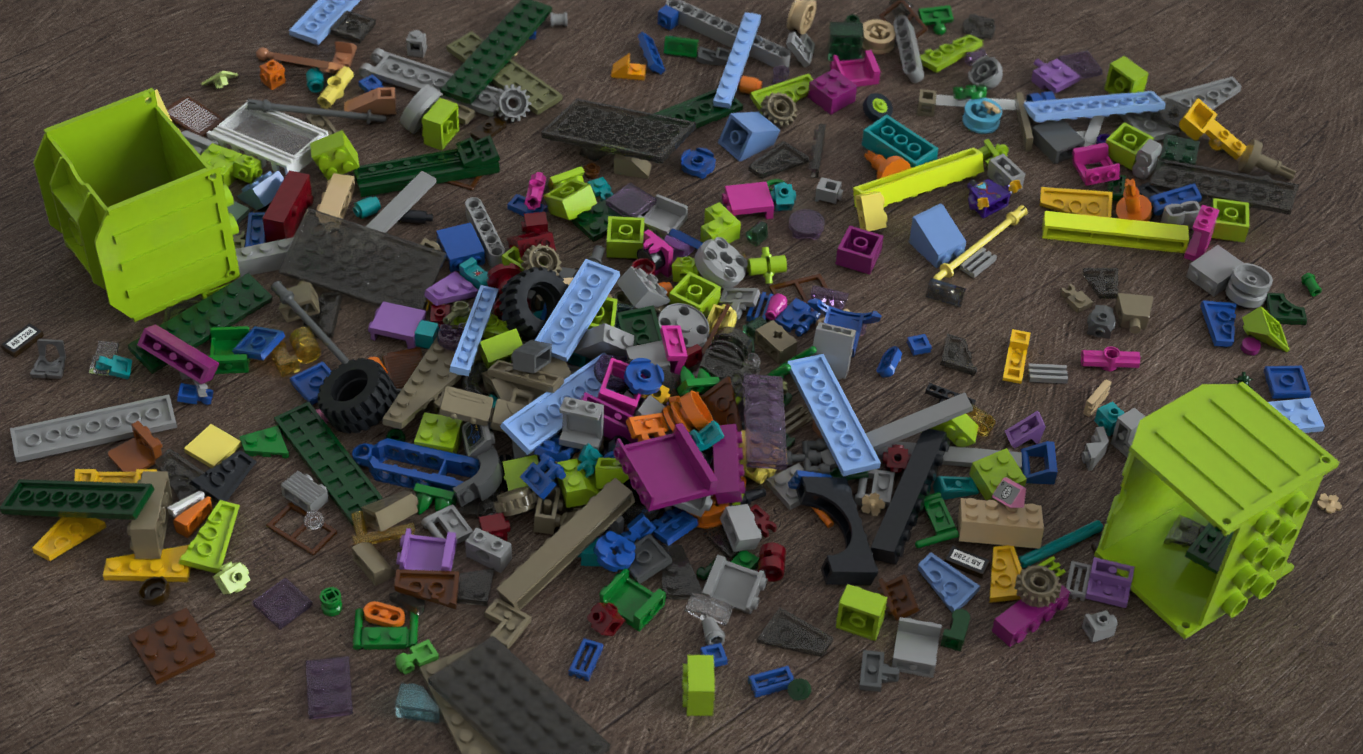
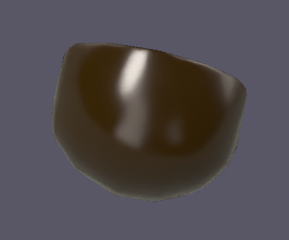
[138,576,171,607]

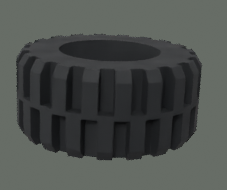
[499,267,569,342]
[317,358,396,434]

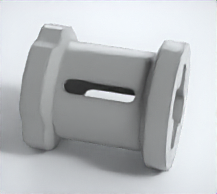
[550,12,567,27]

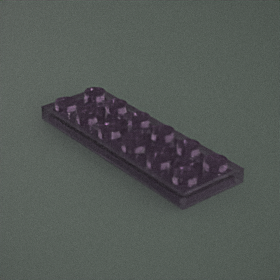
[743,373,787,470]

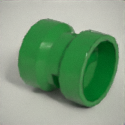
[320,587,343,617]

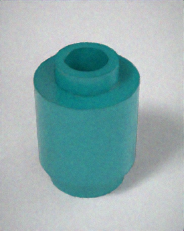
[306,68,324,93]
[353,196,381,219]

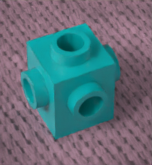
[770,182,796,211]
[1094,401,1125,436]

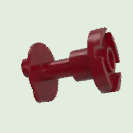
[487,263,531,320]

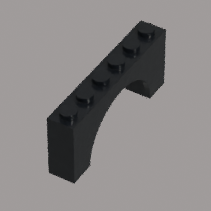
[796,477,878,585]

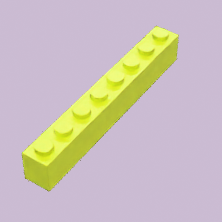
[853,148,984,208]
[1042,211,1189,253]

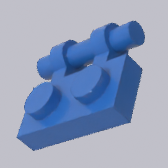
[775,298,821,336]
[520,453,566,500]
[650,507,698,546]

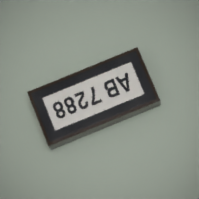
[1,323,44,358]
[945,545,990,578]

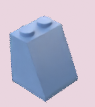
[718,112,780,161]
[909,203,966,268]

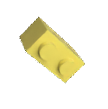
[855,191,888,231]

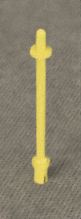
[933,205,1028,282]

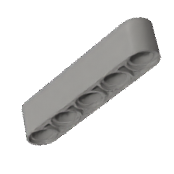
[894,15,924,84]
[465,197,505,268]

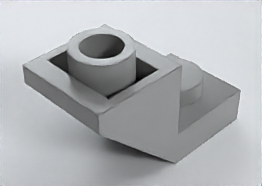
[1081,426,1109,471]

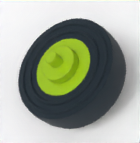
[863,93,893,122]

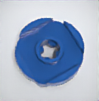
[681,148,716,178]
[624,358,664,395]
[593,531,636,572]

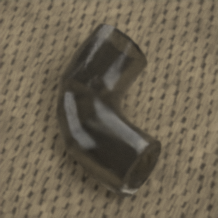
[461,362,488,396]

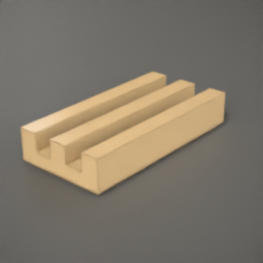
[1083,379,1112,417]

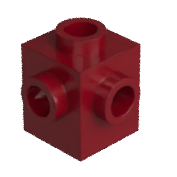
[882,444,911,473]
[587,602,625,636]

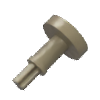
[1238,139,1296,180]

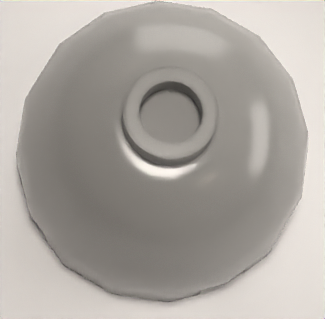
[968,56,1003,90]

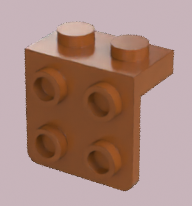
[108,421,163,472]

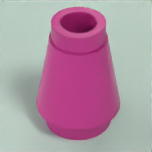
[765,294,788,320]

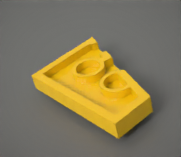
[32,517,106,561]
[989,545,1022,603]

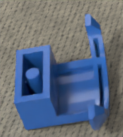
[808,299,882,357]

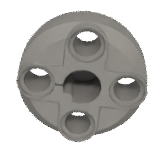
[399,84,443,134]
[695,237,748,289]
[657,303,709,349]

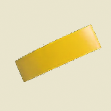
[1002,329,1031,384]
[74,469,157,483]

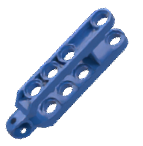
[352,438,480,492]

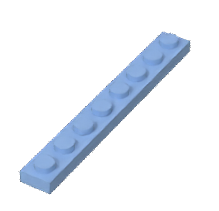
[713,12,761,109]
[449,285,498,376]

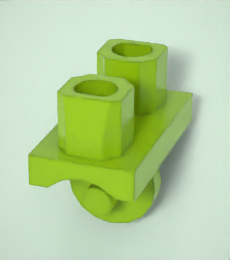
[978,139,1009,168]

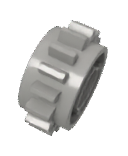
[493,84,531,122]

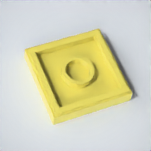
[184,424,242,468]

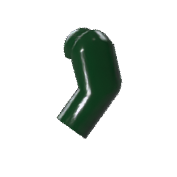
[696,557,716,580]

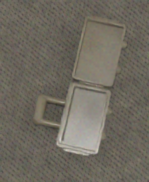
[438,386,535,433]

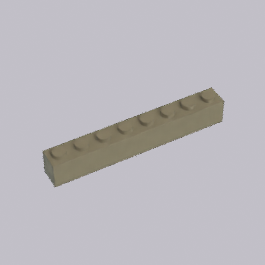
[497,478,635,610]

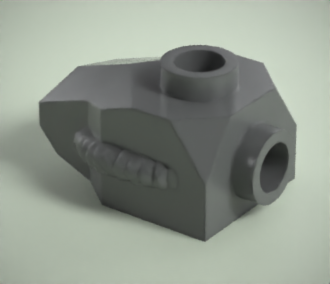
[1087,305,1116,339]

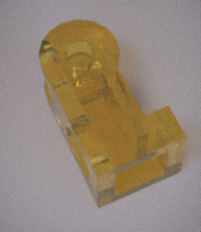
[271,341,300,378]
[966,404,996,437]

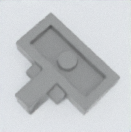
[719,288,760,320]

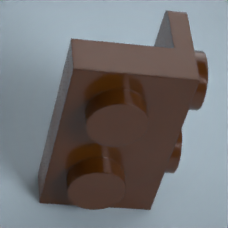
[878,574,920,621]

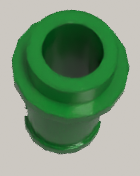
[1301,273,1322,296]

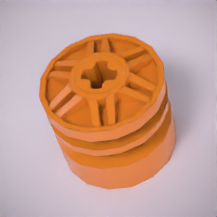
[663,390,713,433]

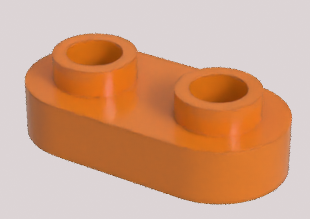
[364,601,405,627]

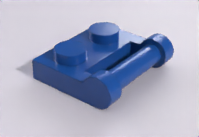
[534,434,582,462]

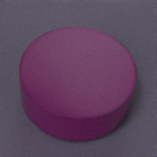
[1241,337,1261,355]

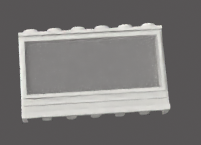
[207,100,329,175]

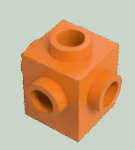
[260,59,286,90]

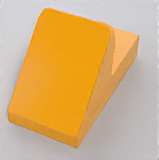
[611,53,646,81]

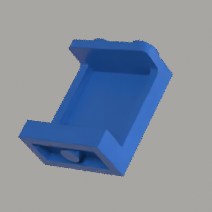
[436,222,485,273]

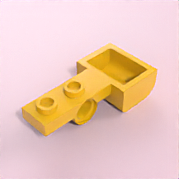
[1179,98,1246,160]

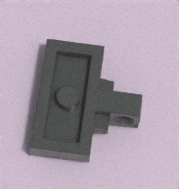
[859,650,899,692]

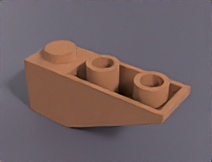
[344,87,396,115]

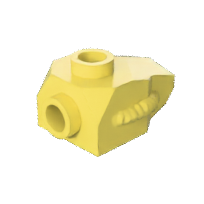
[707,304,737,341]

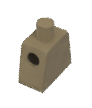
[279,281,320,323]
[1115,293,1153,334]

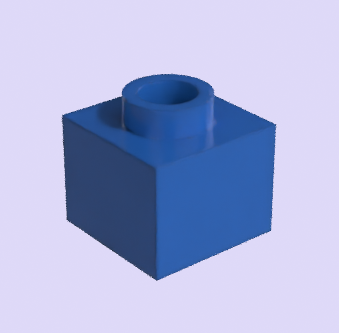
[658,5,679,31]

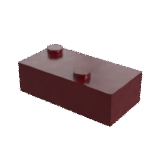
[262,170,314,243]

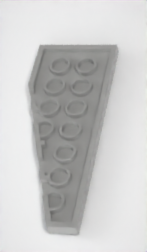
[1119,76,1242,141]

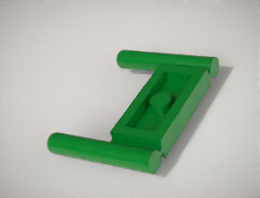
[758,346,817,387]
[915,492,959,549]
[353,608,419,650]

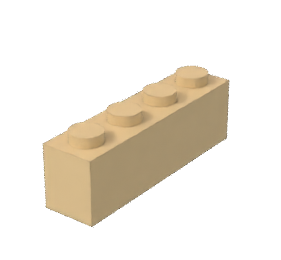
[311,173,355,238]

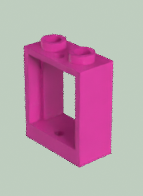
[597,358,646,416]

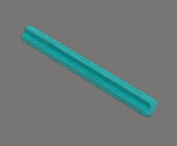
[1019,520,1104,568]

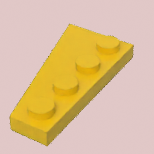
[1040,187,1112,218]
[103,545,191,582]

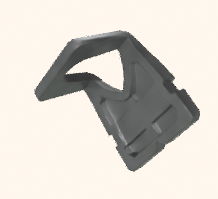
[30,339,66,379]

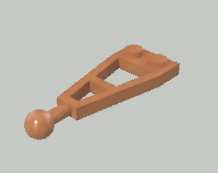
[256,47,345,74]

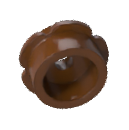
[583,163,600,179]

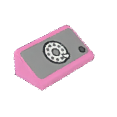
[992,477,1026,508]

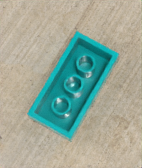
[862,114,939,168]

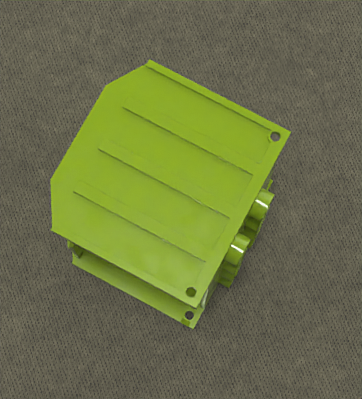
[33,88,240,322]
[1094,381,1340,640]

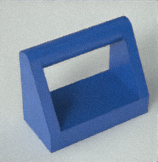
[1021,441,1058,484]

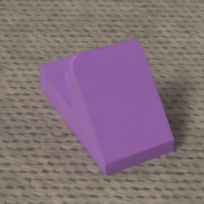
[664,235,694,262]
[1005,411,1046,449]

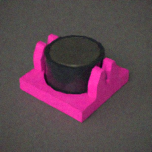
[637,229,673,278]

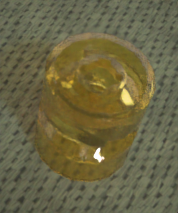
[289,327,321,363]

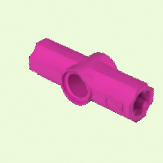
[525,172,546,210]
[1081,346,1140,372]

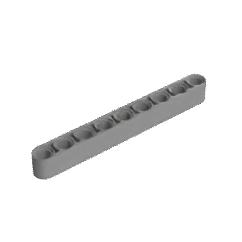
[666,0,791,70]

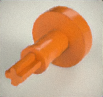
[864,150,911,179]
[1116,178,1152,222]

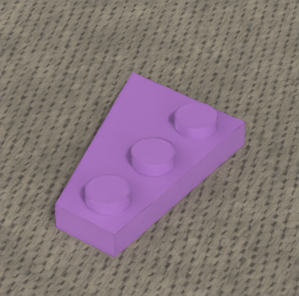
[424,271,479,306]

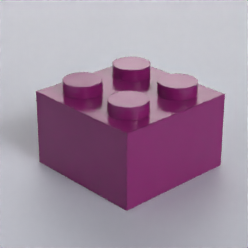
[808,69,857,115]
[836,225,884,275]

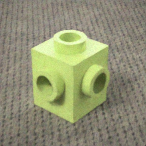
[212,561,250,594]

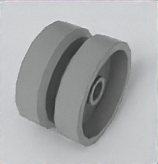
[1225,263,1273,308]

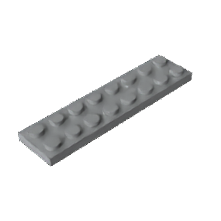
[10,394,177,463]

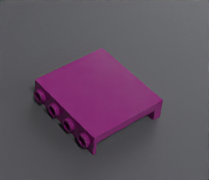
[613,423,718,511]

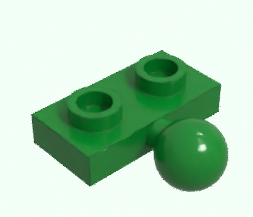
[918,5,954,35]

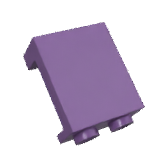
[368,302,426,349]
[396,528,457,571]

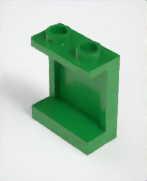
[209,326,250,374]
[599,568,666,632]

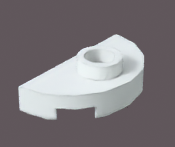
[167,491,204,518]

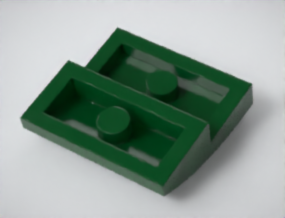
[456,135,501,167]

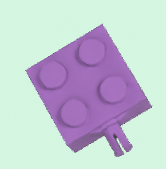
[1031,59,1080,94]
[1085,557,1135,608]

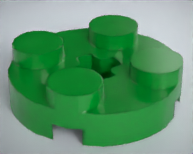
[953,85,987,99]

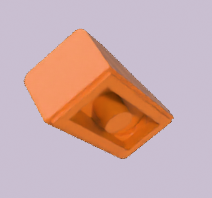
[173,496,213,538]

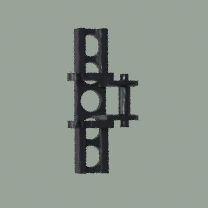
[925,383,976,408]

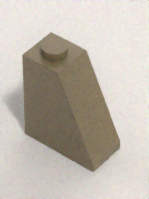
[361,490,418,532]

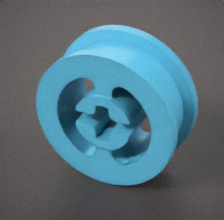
[962,98,1002,134]

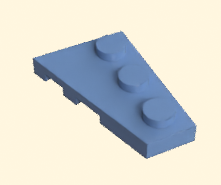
[918,552,980,613]

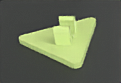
[201,71,238,88]

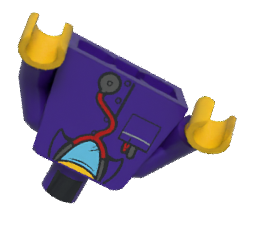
[967,179,1022,219]

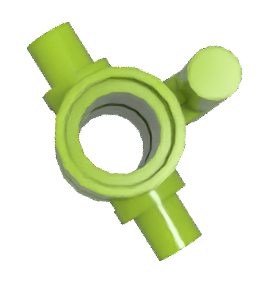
[746,247,787,284]

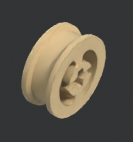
[787,0,816,35]
[859,19,896,55]

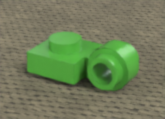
[395,639,439,674]

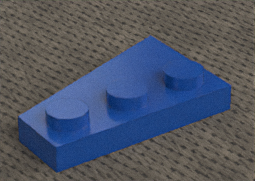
[1200,301,1237,347]

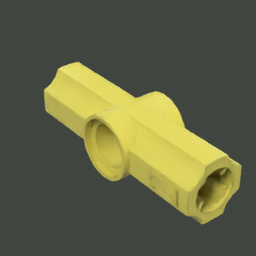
[317,66,354,109]

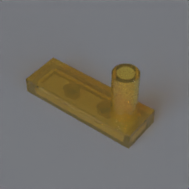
[351,511,415,546]

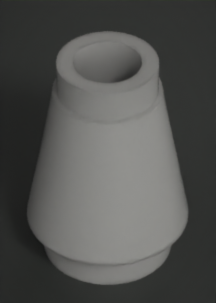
[702,617,725,645]

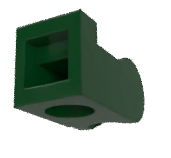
[940,609,970,652]

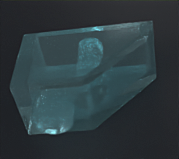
[395,683,440,723]

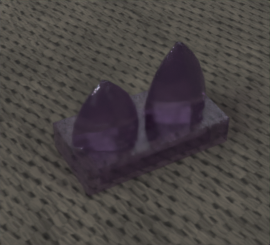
[810,285,849,311]

